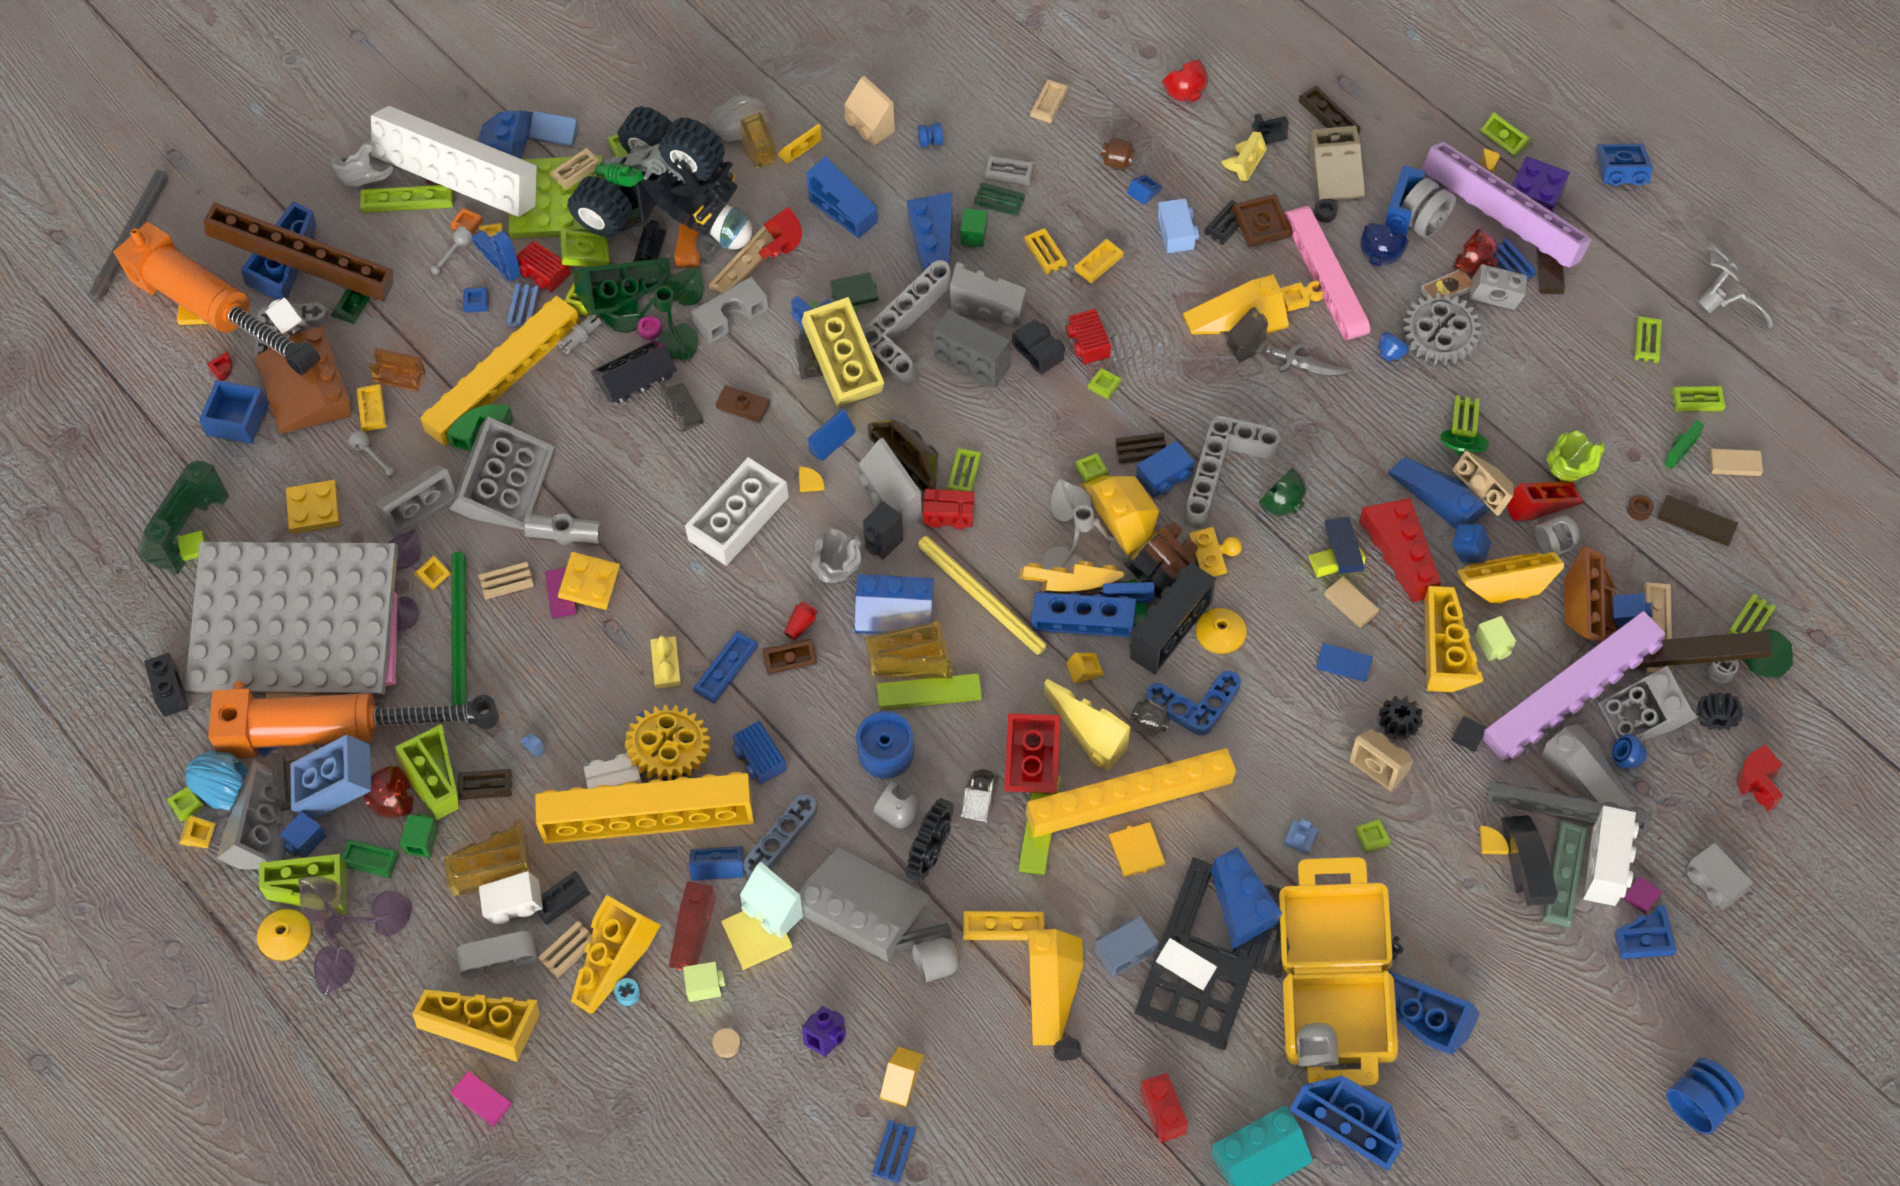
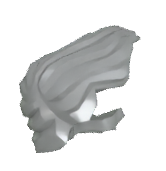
[707,96,770,142]
[330,142,394,187]
[811,529,863,584]

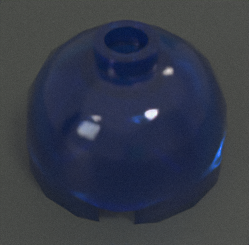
[1360,223,1409,267]

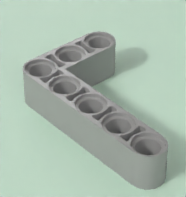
[862,260,953,384]
[1185,416,1280,528]

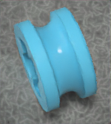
[614,978,640,1006]

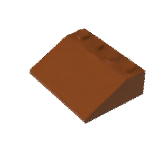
[254,326,351,434]

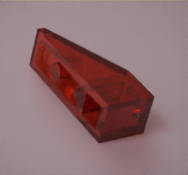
[669,881,716,970]

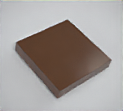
[1232,194,1293,248]

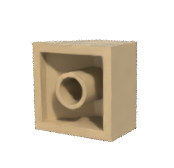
[844,76,895,145]
[1349,729,1414,792]

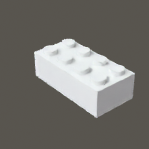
[685,457,789,566]

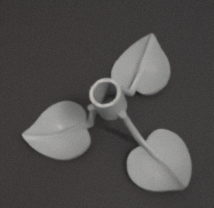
[1697,241,1772,329]
[1042,479,1132,573]

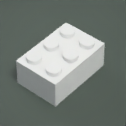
[1583,806,1639,906]

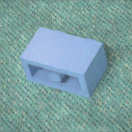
[1157,198,1199,253]

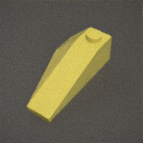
[1044,679,1130,771]

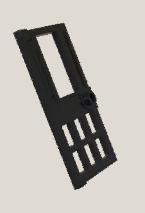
[1134,857,1281,1050]

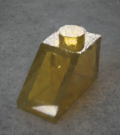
[740,112,776,169]

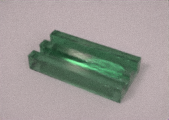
[974,182,1025,216]

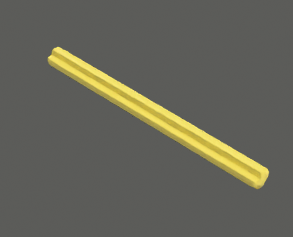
[918,536,1047,655]

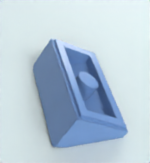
[529,111,579,146]

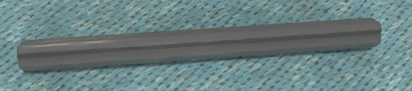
[88,170,168,301]

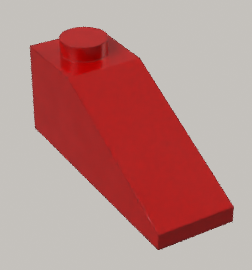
[1506,482,1584,521]

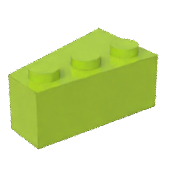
[395,724,458,821]
[259,854,347,915]

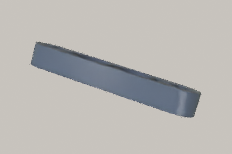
[743,794,817,878]

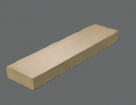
[709,226,774,295]
[1643,582,1673,676]

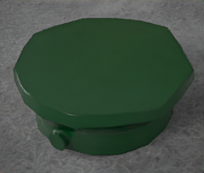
[1743,629,1793,678]

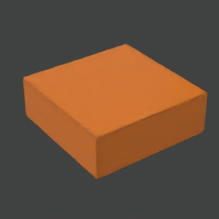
[450,207,483,235]

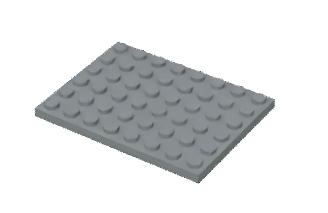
[184,542,398,695]

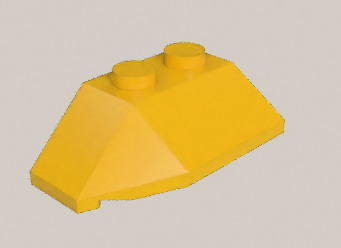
[1081,475,1159,556]
[1457,552,1564,603]

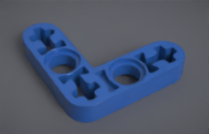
[472,230,521,282]
[1146,671,1241,735]

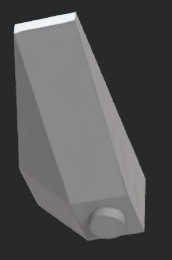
[1541,724,1634,808]
[217,761,284,869]

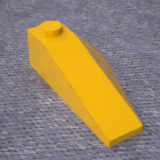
[1183,274,1289,334]
[571,895,661,1014]
[1028,929,1084,1045]

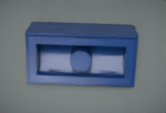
[808,409,855,461]
[689,846,744,881]

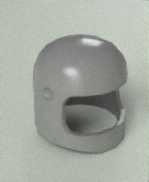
[1534,515,1580,555]
[873,780,920,829]
[912,937,959,983]
[1297,1023,1339,1067]

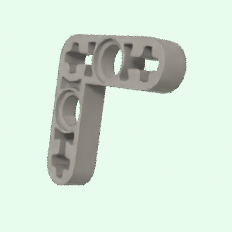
[254,303,328,356]

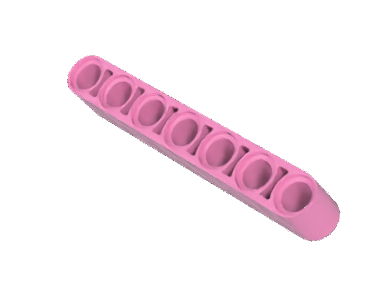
[1284,205,1370,340]

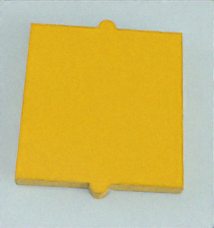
[1109,822,1165,877]

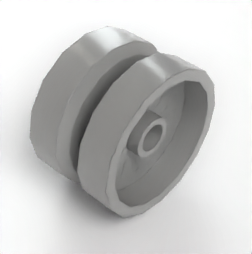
[1401,178,1456,239]

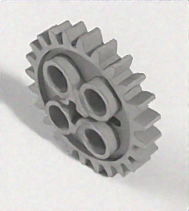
[1402,292,1481,366]

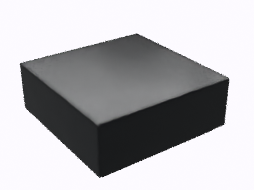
[1451,716,1487,752]

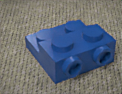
[1596,144,1653,186]

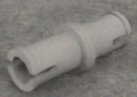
[558,314,602,354]

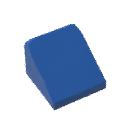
[1127,175,1162,204]

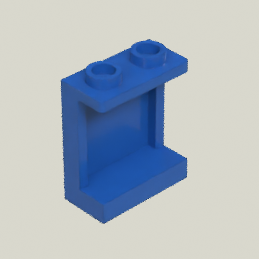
[1383,165,1426,242]

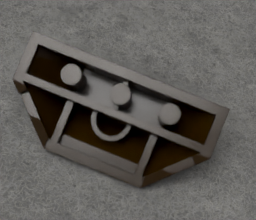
[867,419,938,493]

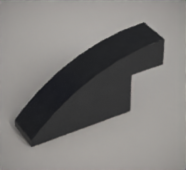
[1501,815,1558,906]

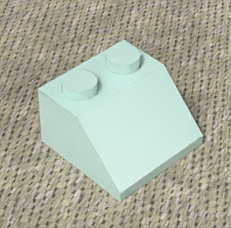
[740,862,803,938]

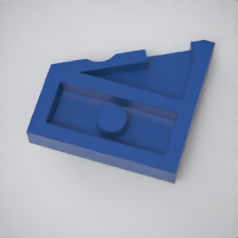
[1615,905,1677,959]

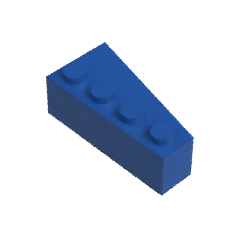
[907,192,953,291]
[241,201,316,300]

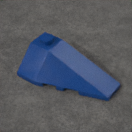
[1388,457,1490,530]
[1382,970,1480,1055]

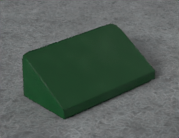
[331,288,370,324]

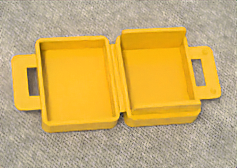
[1279,857,1398,1086]

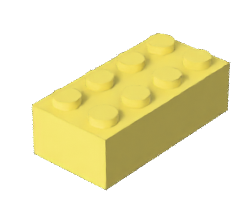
[802,297,884,408]

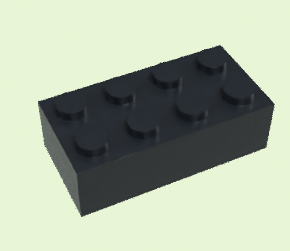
[1129,562,1216,675]

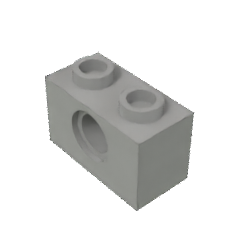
[1470,264,1527,310]

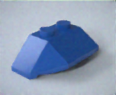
[477,110,533,159]
[1289,1075,1403,1171]

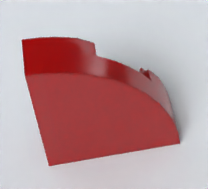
[207,352,233,381]

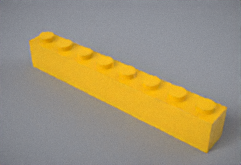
[420,295,580,446]
[1025,748,1236,838]

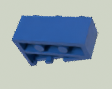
[1210,847,1283,950]

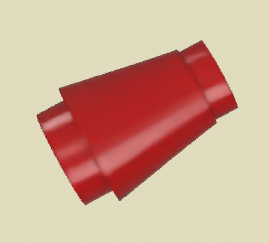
[783,601,818,640]

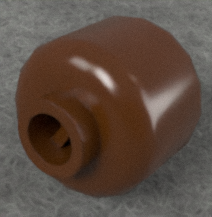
[1100,137,1136,170]

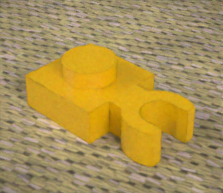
[1280,281,1324,312]

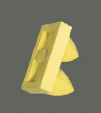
[1221,132,1267,181]
[650,634,681,689]

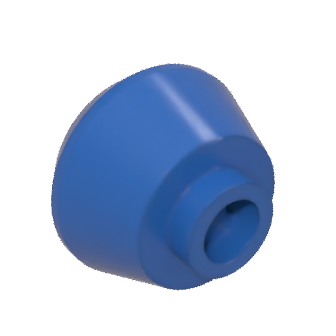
[1378,332,1409,362]
[1612,734,1647,769]

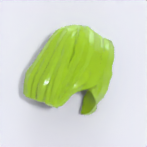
[1547,430,1605,482]

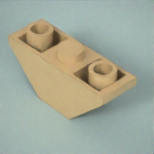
[1452,451,1513,515]

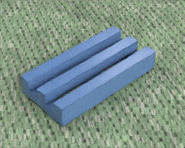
[507,283,540,328]

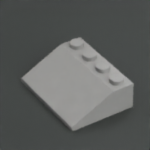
[449,417,555,530]
[799,847,930,962]

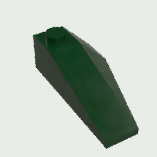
[572,258,671,315]

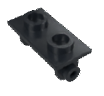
[633,220,667,262]

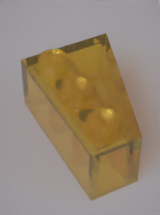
[444,819,531,896]

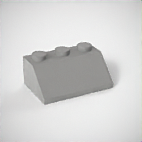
[857,438,922,527]
[374,465,455,536]

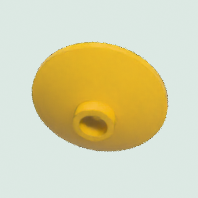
[1196,608,1247,654]
[257,909,311,961]

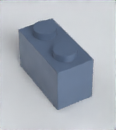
[1094,916,1158,978]

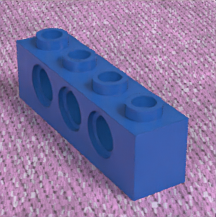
[1031,591,1137,638]

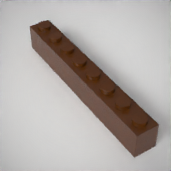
[204,202,393,302]

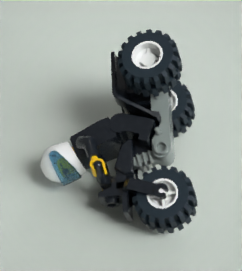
[567,106,752,249]

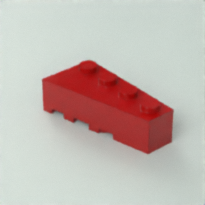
[1359,498,1441,602]

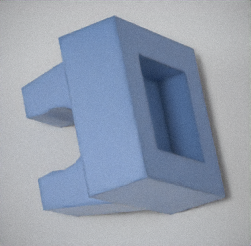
[1284,819,1319,855]

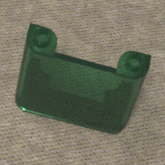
[138,460,229,574]

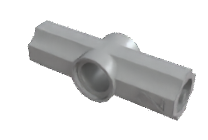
[524,513,603,545]

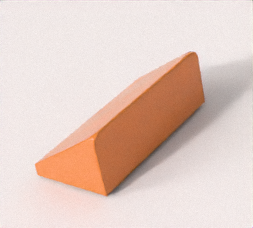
[674,223,701,268]

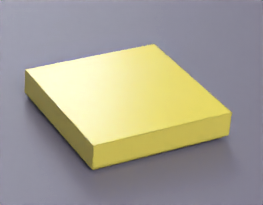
[721,911,792,970]

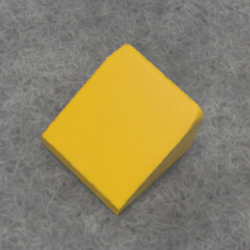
[1480,148,1500,174]
[413,555,451,590]
[1066,653,1104,683]
[179,815,216,848]

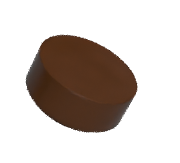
[1627,495,1654,521]

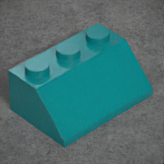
[1211,1105,1313,1186]

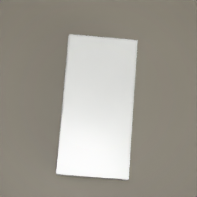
[1156,938,1217,990]

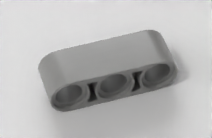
[456,931,538,978]

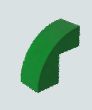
[447,404,514,452]

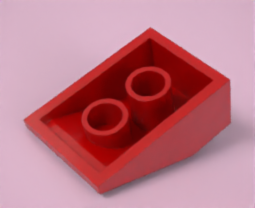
[1004,713,1061,794]

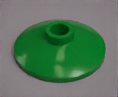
[1440,430,1489,456]

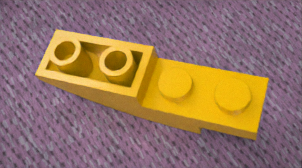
[1019,561,1124,594]

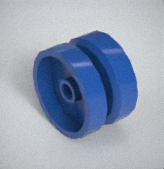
[856,711,914,779]

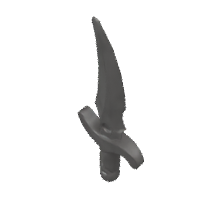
[1264,344,1352,375]

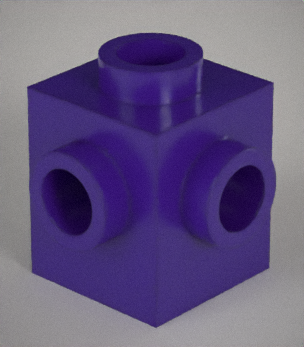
[801,1006,846,1057]

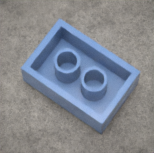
[291,735,371,819]

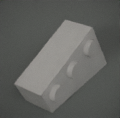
[950,262,1026,325]

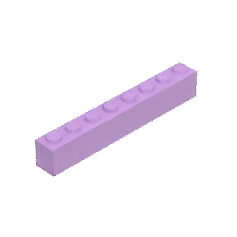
[1421,141,1592,268]
[1483,611,1665,762]

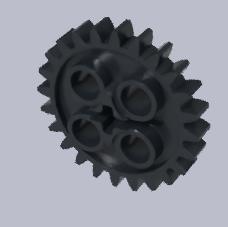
[906,798,954,883]

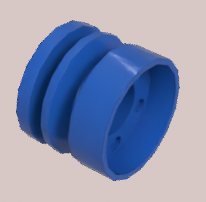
[1666,1057,1745,1134]

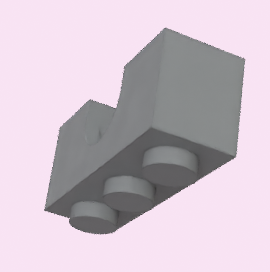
[692,277,768,344]

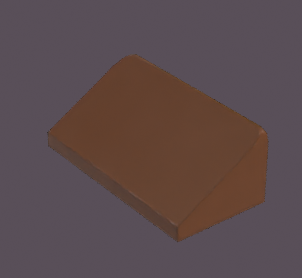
[762,638,817,674]

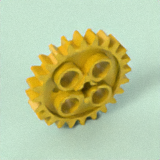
[625,704,710,781]

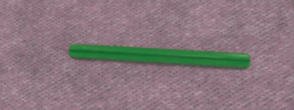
[451,551,467,706]

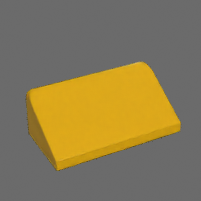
[778,123,822,164]

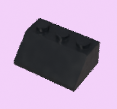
[590,340,677,403]

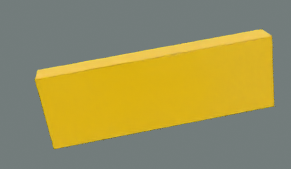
[963,911,1044,940]

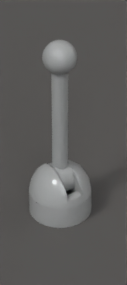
[431,226,473,275]
[348,430,395,477]

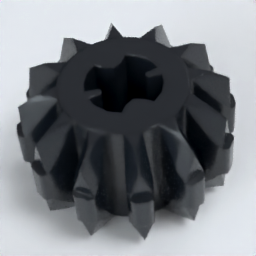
[1696,692,1743,731]
[1378,695,1423,740]

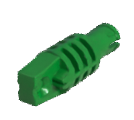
[595,162,644,187]

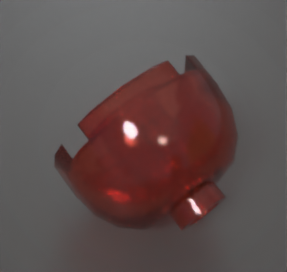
[1453,228,1498,276]
[364,765,414,819]

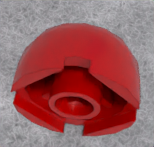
[1162,59,1208,103]

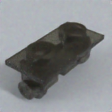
[794,329,824,379]

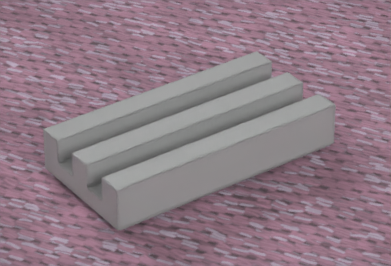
[985,156,1034,185]

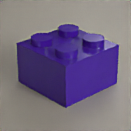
[1512,156,1570,213]

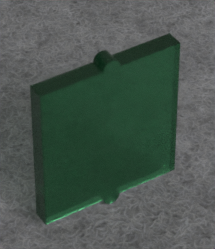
[830,272,879,306]

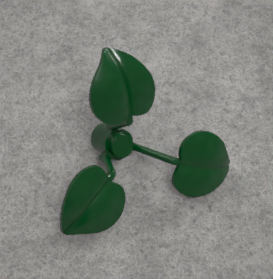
[599,267,704,360]

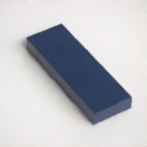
[1325,517,1364,574]

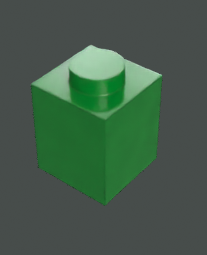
[960,208,987,247]
[400,814,438,858]

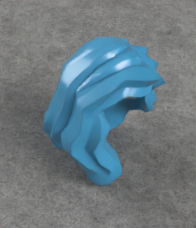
[185,750,249,810]

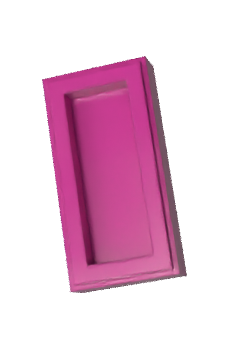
[450,1071,512,1127]

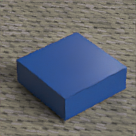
[463,287,489,313]

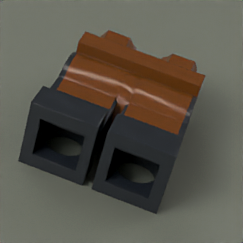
[1123,522,1198,598]

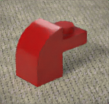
[758,206,802,260]
[1737,744,1784,811]

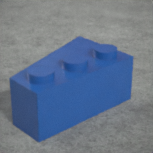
[806,156,878,238]

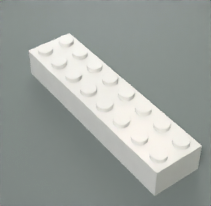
[371,106,536,217]

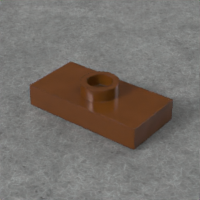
[716,385,770,423]

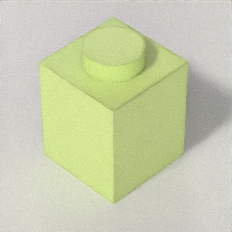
[1475,616,1516,661]
[683,961,725,1002]

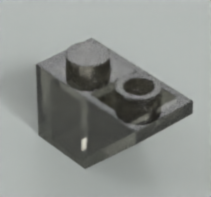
[1227,307,1268,363]
[961,769,999,822]

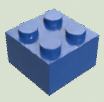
[199,380,269,444]

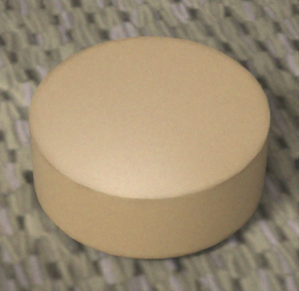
[712,1028,741,1058]

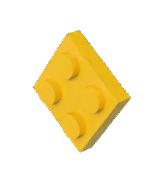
[286,480,340,534]
[558,552,620,610]

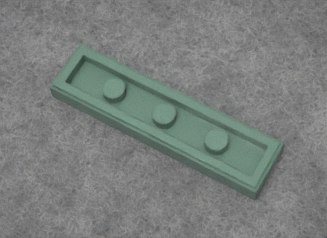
[1543,821,1588,927]

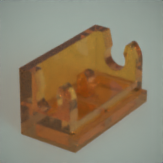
[370,348,426,392]

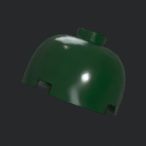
[1258,468,1307,516]

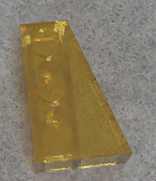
[864,621,953,679]

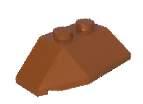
[1564,546,1617,644]

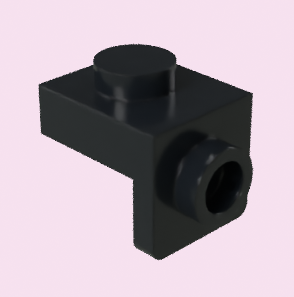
[1252,113,1289,144]

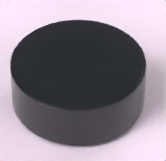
[1314,199,1338,223]
[1053,1039,1082,1061]

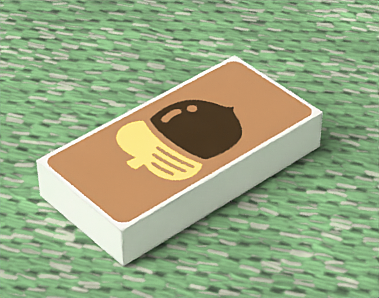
[1420,269,1471,300]

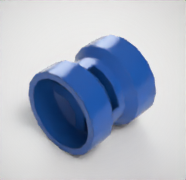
[917,122,943,148]

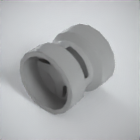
[1706,660,1739,687]

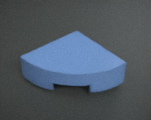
[521,733,545,758]

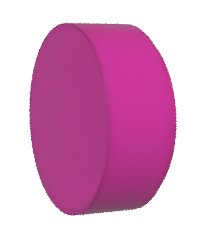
[637,316,662,340]

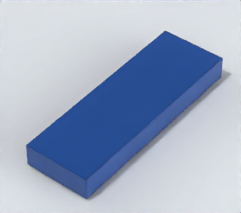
[693,631,759,704]

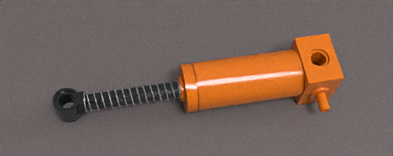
[113,221,321,376]
[208,681,499,759]

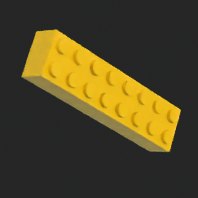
[535,772,754,844]

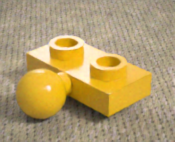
[1189,527,1242,577]

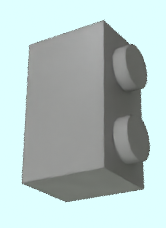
[1685,843,1753,911]

